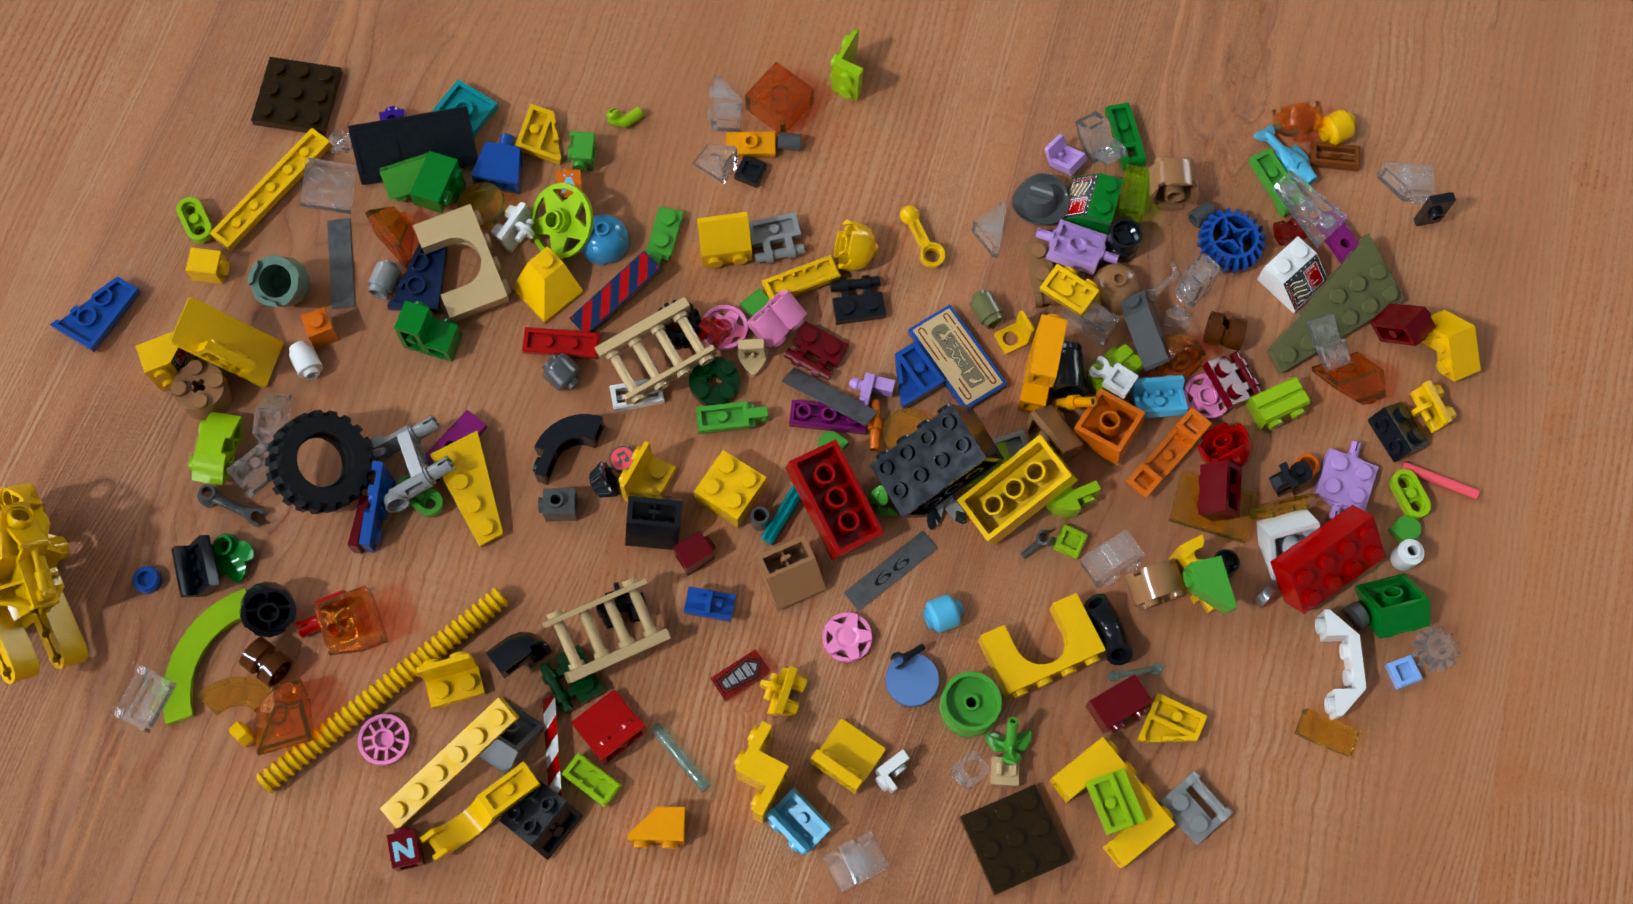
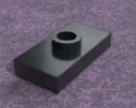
[1414,192,1456,226]

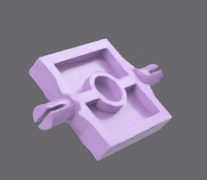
[1035,219,1119,275]
[1312,441,1378,521]

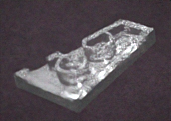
[1273,170,1348,248]

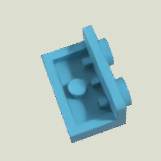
[1130,375,1188,418]
[765,788,833,855]

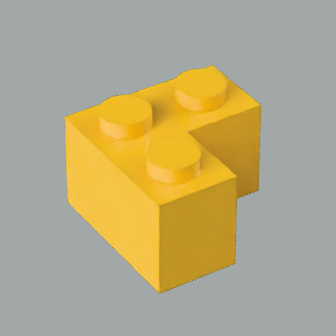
[1421,310,1481,382]

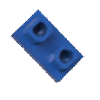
[683,586,736,622]

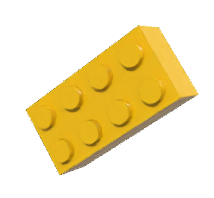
[957,435,1078,545]

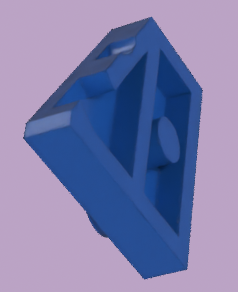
[894,341,945,409]

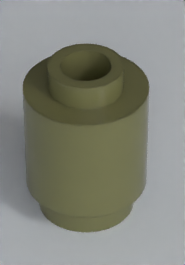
[970,290,1004,329]

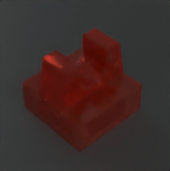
[698,315,734,348]

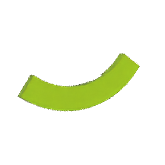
[162,588,247,726]

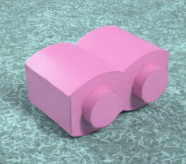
[746,290,807,347]

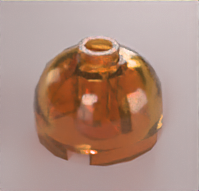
[1271,101,1323,142]
[1155,333,1206,379]

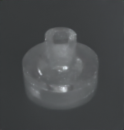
[329,129,352,155]

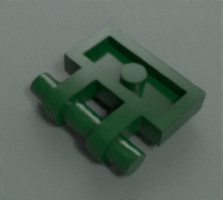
[539,644,605,714]

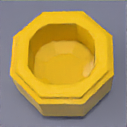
[229,721,257,748]

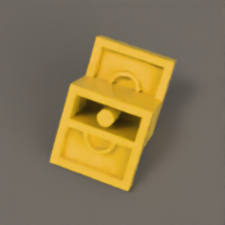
[734,721,789,824]

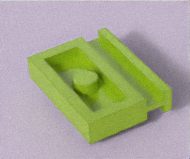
[1085,768,1146,836]

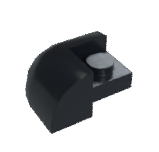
[486,632,552,679]

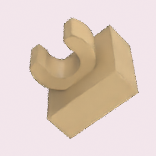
[990,756,1020,787]

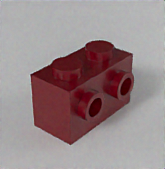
[1370,303,1436,346]
[1197,460,1242,522]
[1086,674,1153,734]

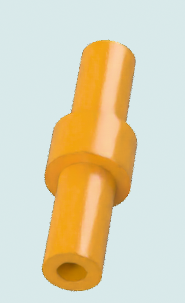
[1052,395,1097,410]

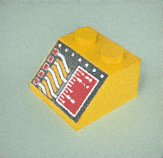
[135,331,199,391]

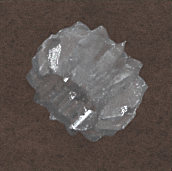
[1411,627,1460,672]

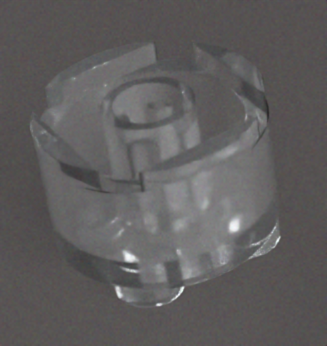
[822,831,890,894]

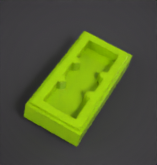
[561,752,622,808]

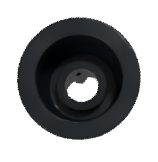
[1051,341,1087,398]

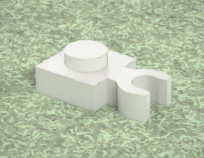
[1089,356,1139,399]

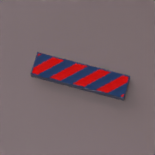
[570,251,662,332]

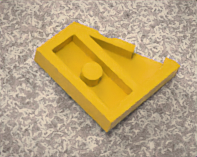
[515,104,561,165]
[1136,692,1207,743]

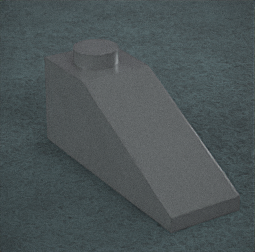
[1121,290,1170,371]

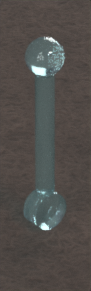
[1108,663,1162,682]

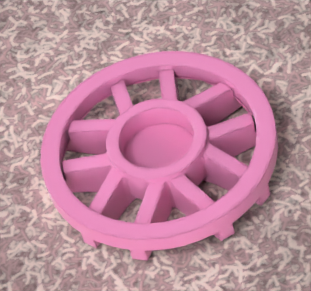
[358,714,410,766]

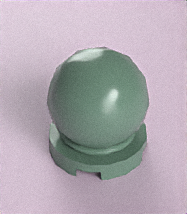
[248,255,310,307]

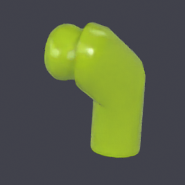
[606,107,644,128]

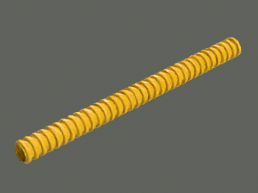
[256,588,509,793]

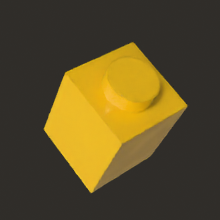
[185,247,230,284]

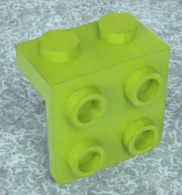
[829,28,863,101]

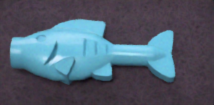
[1253,124,1318,187]

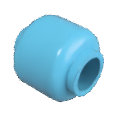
[922,594,964,633]

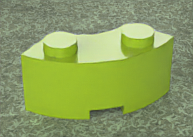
[188,412,242,486]

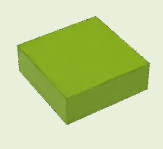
[1053,524,1088,560]

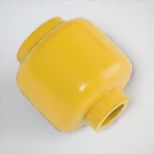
[1318,109,1357,145]

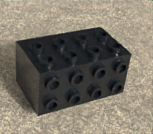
[870,403,1004,518]

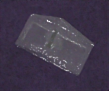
[693,145,738,184]
[972,202,1007,258]

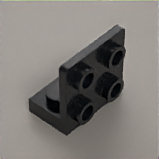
[500,779,583,860]

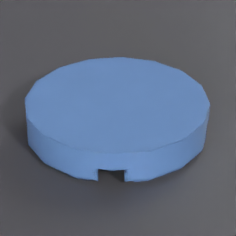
[885,654,939,708]

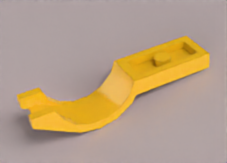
[420,761,541,861]

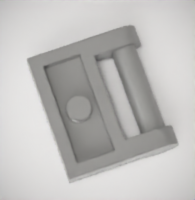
[1158,770,1233,845]

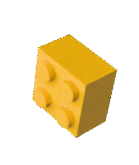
[693,450,767,528]

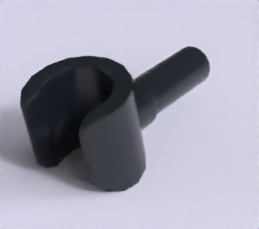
[890,644,925,670]

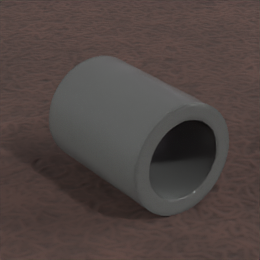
[778,132,802,151]
[1188,201,1216,227]
[751,506,769,531]

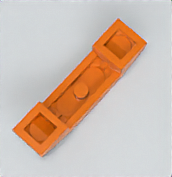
[1126,407,1212,499]

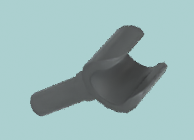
[1021,530,1056,559]

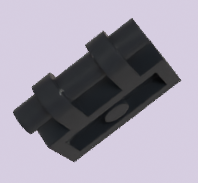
[829,275,886,325]

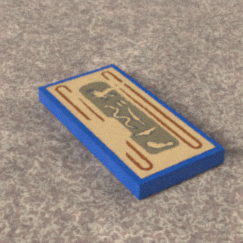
[908,305,1007,408]

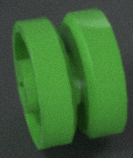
[939,671,1002,738]

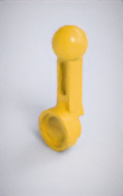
[900,205,945,268]

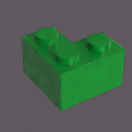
[410,151,467,214]
[394,301,462,362]

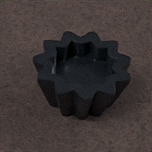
[589,461,620,498]

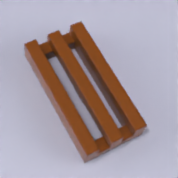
[1309,141,1360,172]

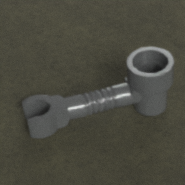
[197,484,265,527]

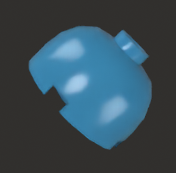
[580,214,630,265]

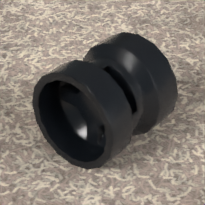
[1214,549,1240,579]

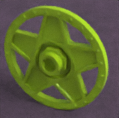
[530,183,594,259]

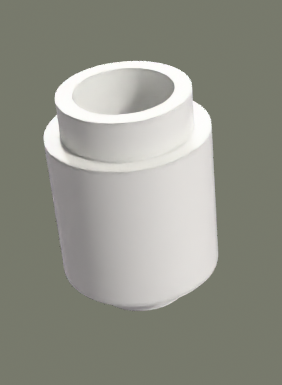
[289,340,323,380]
[1390,539,1425,571]

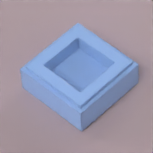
[1385,655,1423,690]

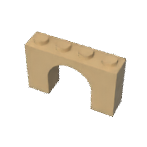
[413,204,511,322]

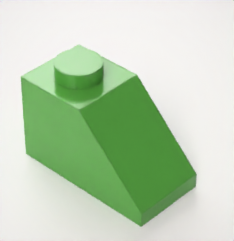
[380,153,428,202]
[1183,556,1237,614]

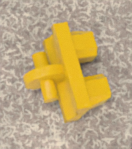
[1410,380,1457,433]
[759,666,807,717]

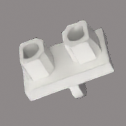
[491,202,535,253]

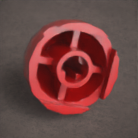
[1197,423,1253,468]

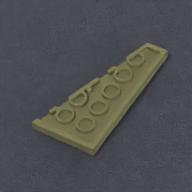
[1267,233,1404,373]

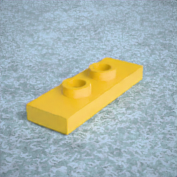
[762,255,841,300]

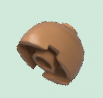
[1091,264,1140,316]

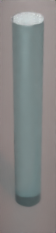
[651,723,710,793]

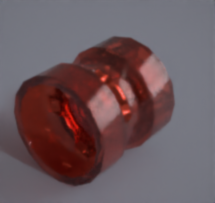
[1273,216,1307,246]

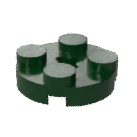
[689,357,740,406]

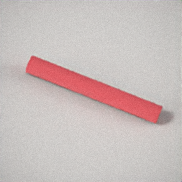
[1401,462,1480,499]

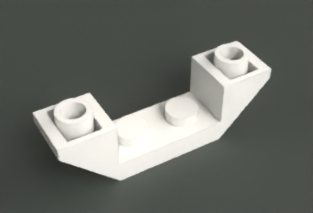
[1315,609,1367,721]

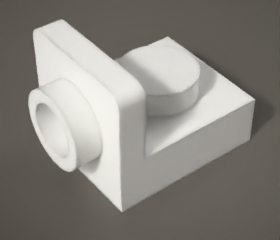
[875,750,909,795]

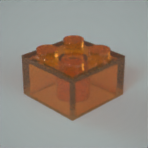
[745,62,814,133]

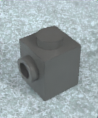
[538,488,578,521]

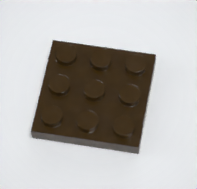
[251,57,343,136]
[959,784,1071,895]

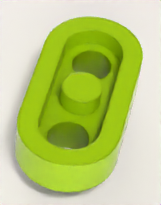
[176,197,214,244]
[1389,469,1431,520]

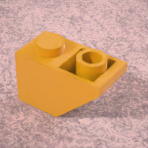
[627,806,686,849]

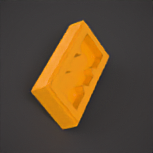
[726,131,775,158]

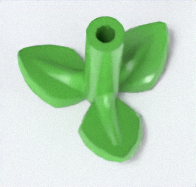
[867,484,899,517]
[985,717,1032,764]

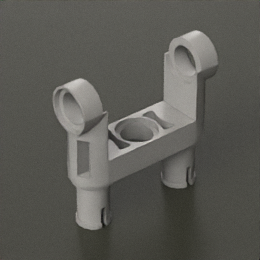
[367,415,455,512]

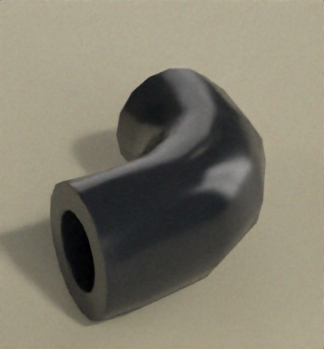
[1084,593,1133,665]

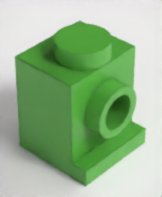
[568,131,597,172]

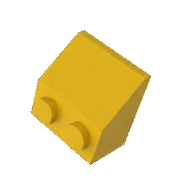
[697,212,752,268]

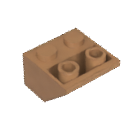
[755,535,826,611]

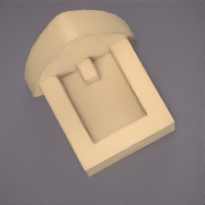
[737,339,768,377]

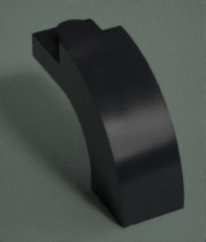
[533,414,605,485]

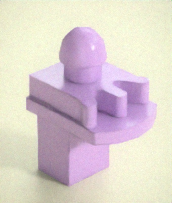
[849,372,895,406]

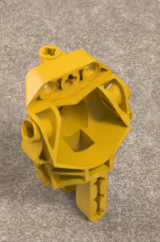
[0,482,88,684]

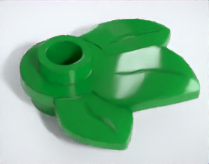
[213,533,255,583]

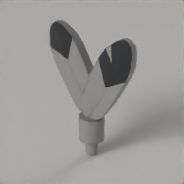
[927,497,966,530]

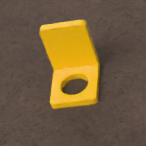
[994,310,1035,355]

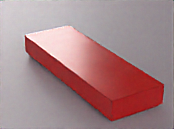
[522,327,601,360]

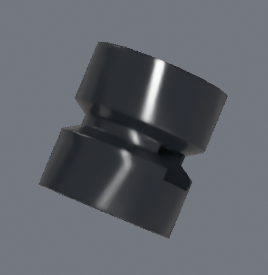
[1105,218,1143,263]

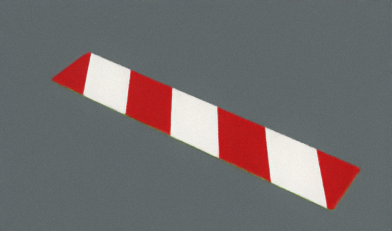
[542,695,562,797]

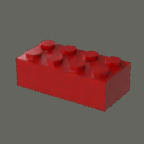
[785,439,884,561]
[1270,505,1386,614]

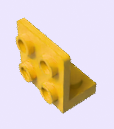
[1039,264,1101,318]
[619,440,676,502]
[416,651,486,710]
[810,719,885,794]

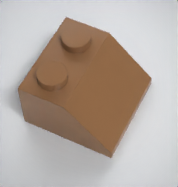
[1024,405,1084,463]

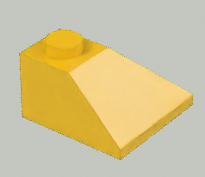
[512,246,584,324]

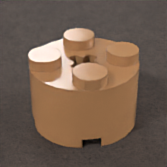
[1146,157,1200,211]
[171,360,233,420]
[1124,558,1186,611]

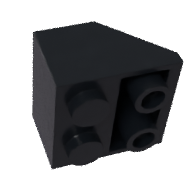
[625,493,683,550]

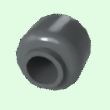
[542,353,581,391]

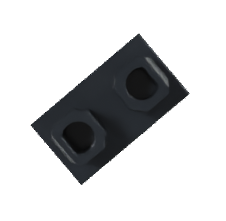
[1269,462,1313,497]
[596,582,646,629]

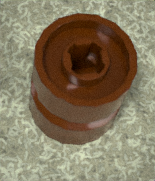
[1203,311,1248,351]
[239,637,293,688]

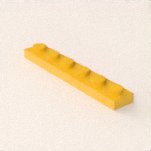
[210,128,332,251]
[380,697,520,828]

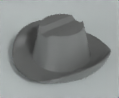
[1012,173,1069,225]

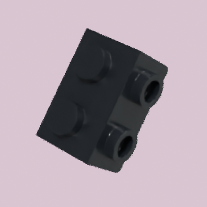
[1368,402,1430,462]
[171,535,220,598]

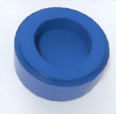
[132,566,162,594]

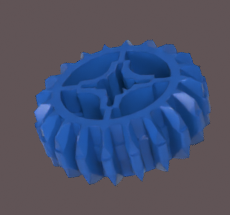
[1197,208,1266,274]

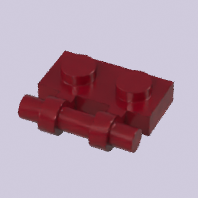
[784,321,849,380]
[1202,351,1262,409]

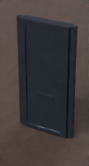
[348,106,478,185]

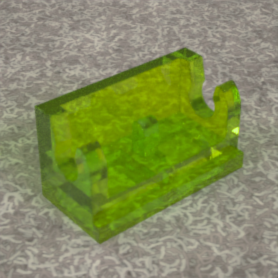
[1118,164,1149,225]

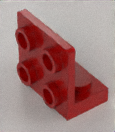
[572,690,648,766]

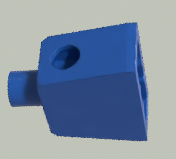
[471,133,523,194]

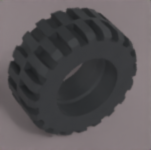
[265,410,375,514]

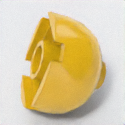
[834,219,878,271]

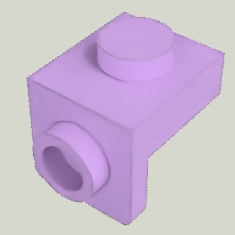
[1045,134,1087,176]

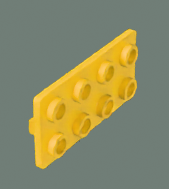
[170,297,283,387]

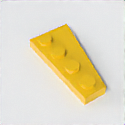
[430,431,503,547]

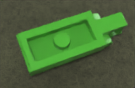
[646,206,684,274]
[696,401,769,434]

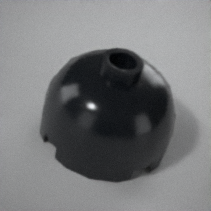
[239,582,296,637]

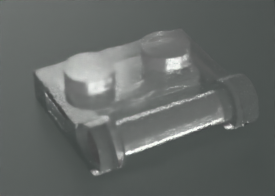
[110,663,177,733]

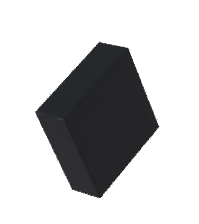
[734,155,767,188]

